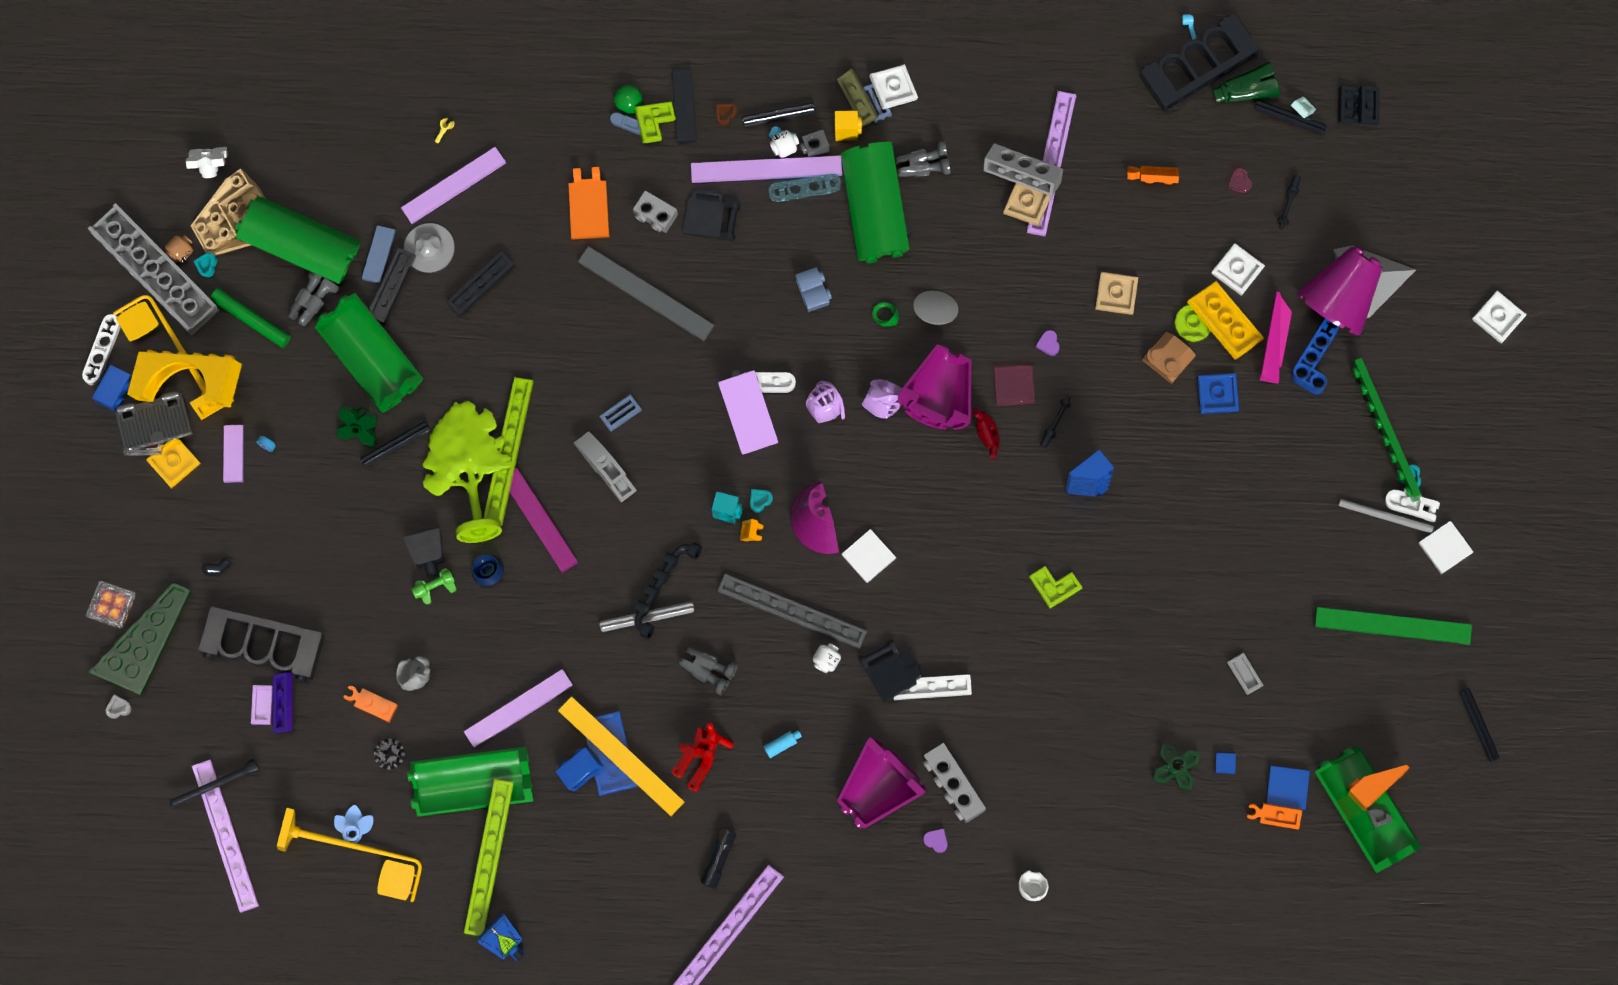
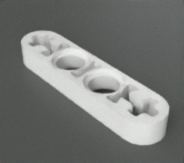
[82,314,121,385]

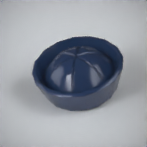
[472,554,504,586]

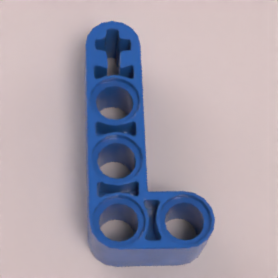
[1291,319,1339,394]

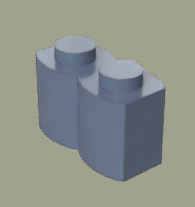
[795,267,832,312]

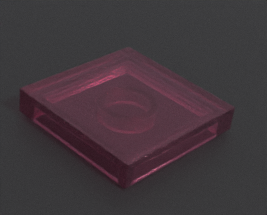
[994,366,1035,406]

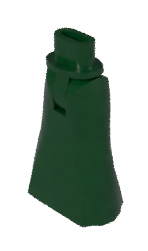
[1212,61,1280,103]

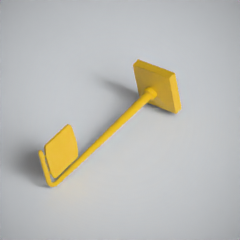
[113,295,234,420]
[277,808,422,902]

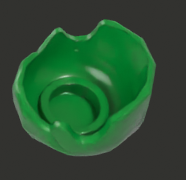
[613,84,644,114]

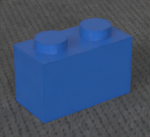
[92,365,132,412]
[555,747,604,791]

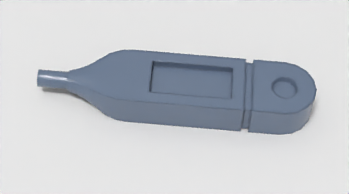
[610,113,641,135]

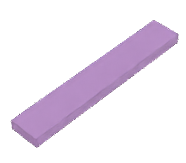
[401,147,506,224]
[464,669,573,749]

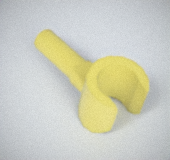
[435,118,455,143]

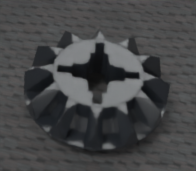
[374,739,405,770]

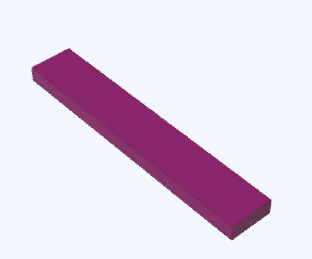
[510,468,578,573]

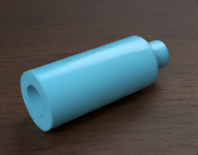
[763,730,802,758]

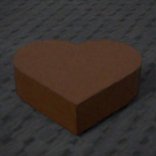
[715,103,738,126]

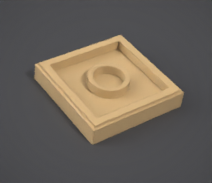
[1003,183,1051,226]
[1095,272,1138,315]

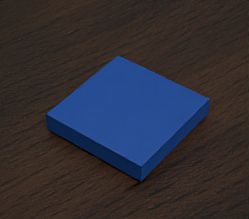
[1197,373,1239,414]
[1266,766,1310,810]

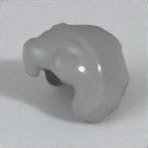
[396,656,431,691]

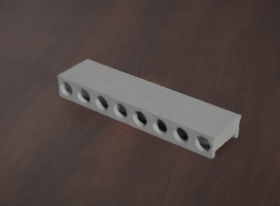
[88,203,220,336]

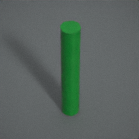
[210,288,291,348]

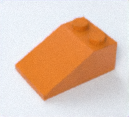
[1348,765,1410,811]

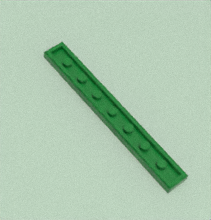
[1315,607,1472,645]

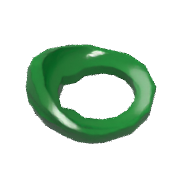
[872,302,899,327]

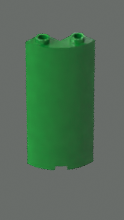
[841,142,909,263]
[235,195,362,284]
[315,293,423,413]
[407,747,533,817]
[1315,747,1422,873]

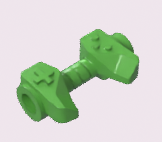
[411,568,457,605]

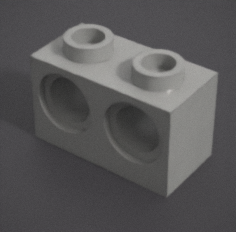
[633,191,678,233]

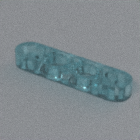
[769,174,841,202]

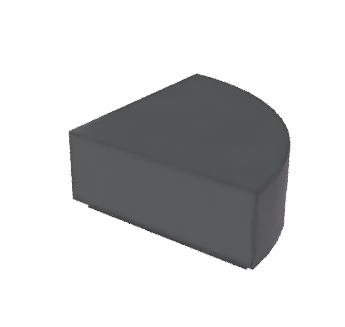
[1366,808,1393,829]

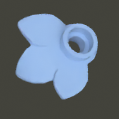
[334,805,374,843]

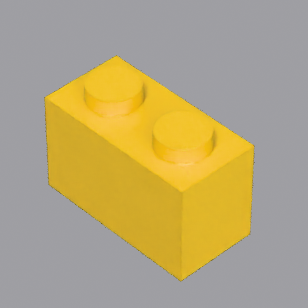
[835,111,862,141]

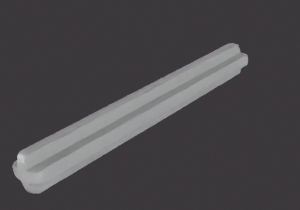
[599,601,694,632]

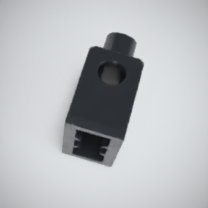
[403,528,444,576]

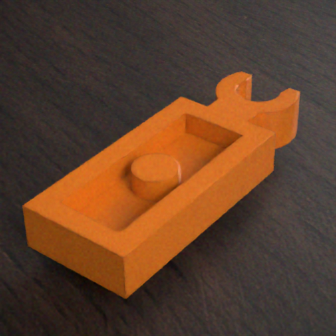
[1127,166,1179,184]
[343,686,398,723]
[1247,802,1302,830]

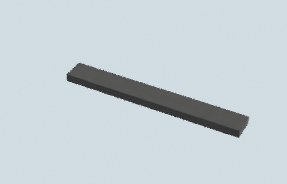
[578,246,715,342]
[717,574,867,649]

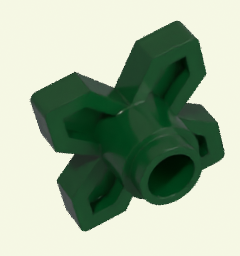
[337,405,378,447]
[1153,743,1200,791]

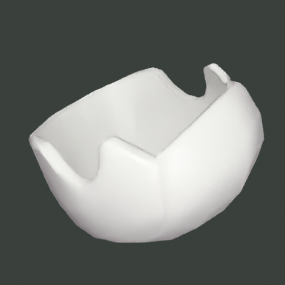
[1018,870,1049,901]

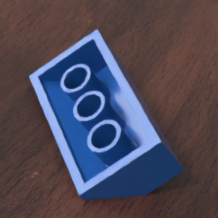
[1065,450,1114,497]

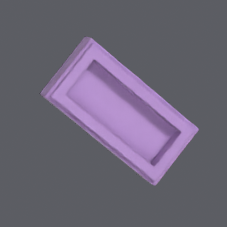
[251,685,273,725]

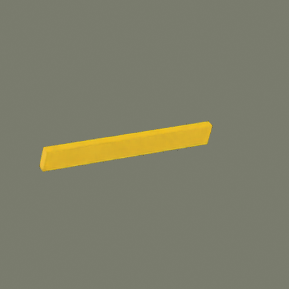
[558,697,685,816]

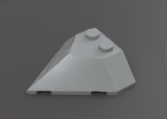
[1333,246,1416,318]

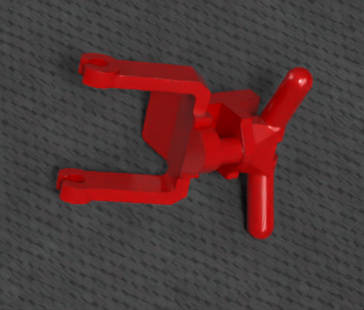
[672,722,734,792]

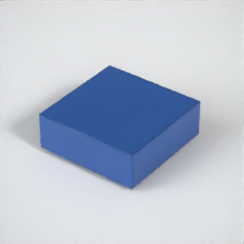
[1215,753,1236,774]

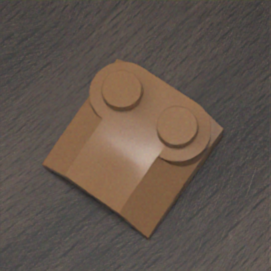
[1142,332,1196,384]

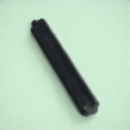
[1255,100,1327,135]
[742,103,816,127]
[360,422,430,467]
[1460,688,1499,762]

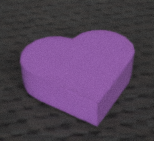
[1036,330,1059,356]
[923,829,947,853]

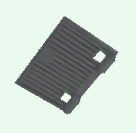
[115,391,192,452]

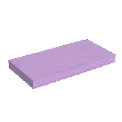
[718,370,778,455]

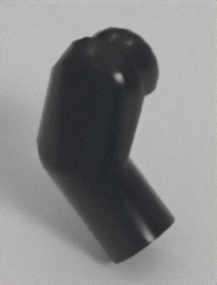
[202,558,231,576]

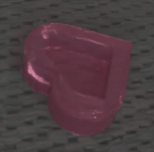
[1228,168,1252,193]

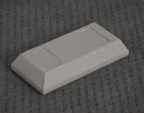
[1227,652,1264,695]

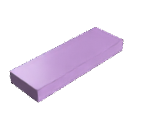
[223,425,244,483]

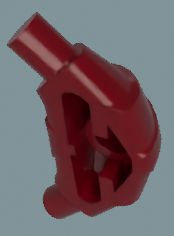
[972,409,1000,459]

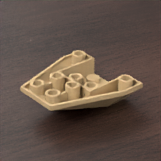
[191,169,266,255]

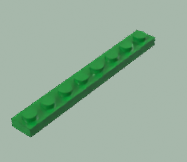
[1352,358,1422,503]

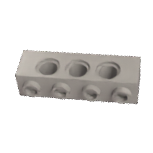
[984,143,1063,196]
[923,743,986,823]

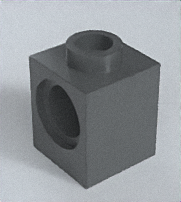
[800,130,830,157]

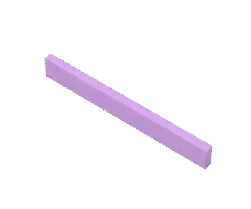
[1027,91,1076,237]
[691,156,842,183]
[192,760,259,913]
[673,865,784,985]

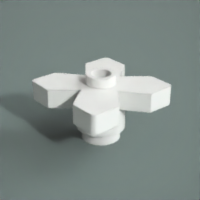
[186,147,228,178]

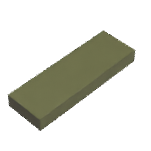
[837,69,879,127]

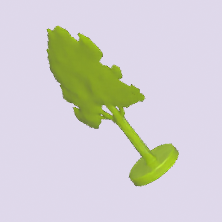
[423,401,513,543]

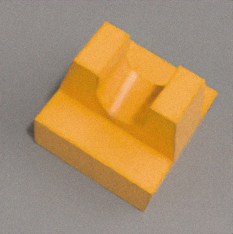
[740,519,763,542]

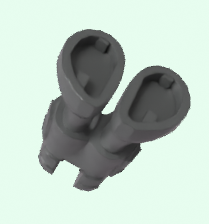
[895,140,951,177]
[288,271,340,326]
[679,647,738,695]

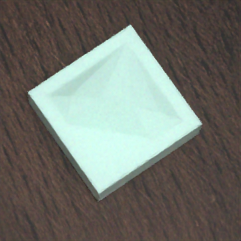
[1291,97,1316,118]

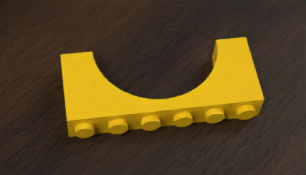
[127,350,242,407]

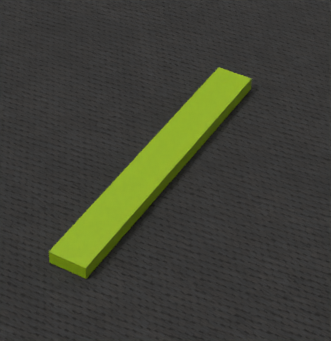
[483,377,534,525]
[464,779,514,936]

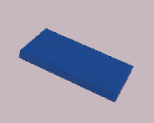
[586,711,637,796]

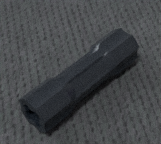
[700,828,737,889]

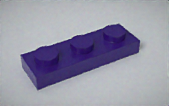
[273,672,292,733]

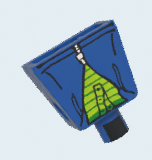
[476,913,525,961]

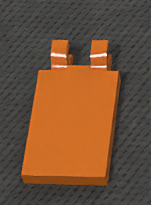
[568,167,609,239]

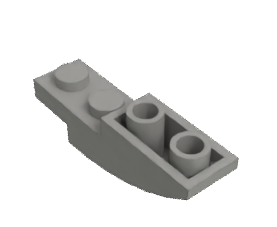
[574,431,637,503]

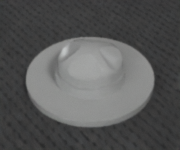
[404,223,455,273]

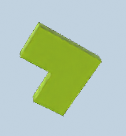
[635,101,676,144]
[1029,566,1082,609]

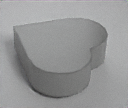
[106,694,132,719]

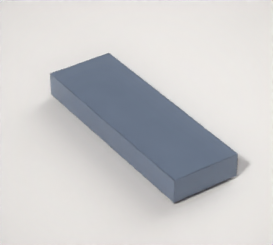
[362,225,396,284]

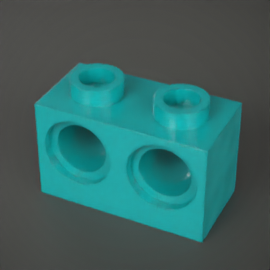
[711,491,743,524]

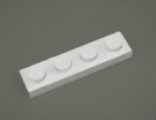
[894,675,972,700]

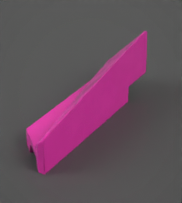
[1260,291,1292,384]

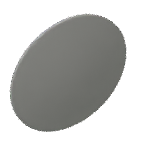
[913,291,958,325]

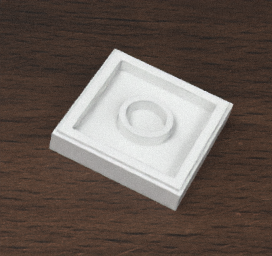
[869,64,918,109]
[1211,243,1265,296]
[1472,291,1527,344]
[1418,521,1473,574]
[842,529,896,583]

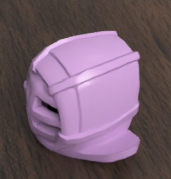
[862,379,902,418]
[806,381,845,423]

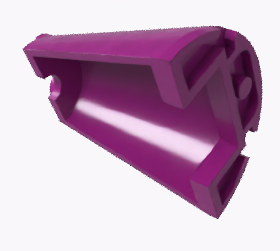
[1297,246,1383,335]
[898,344,972,430]
[790,480,839,554]
[837,737,927,829]

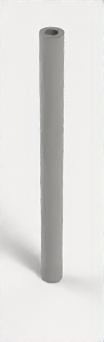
[1339,499,1434,534]

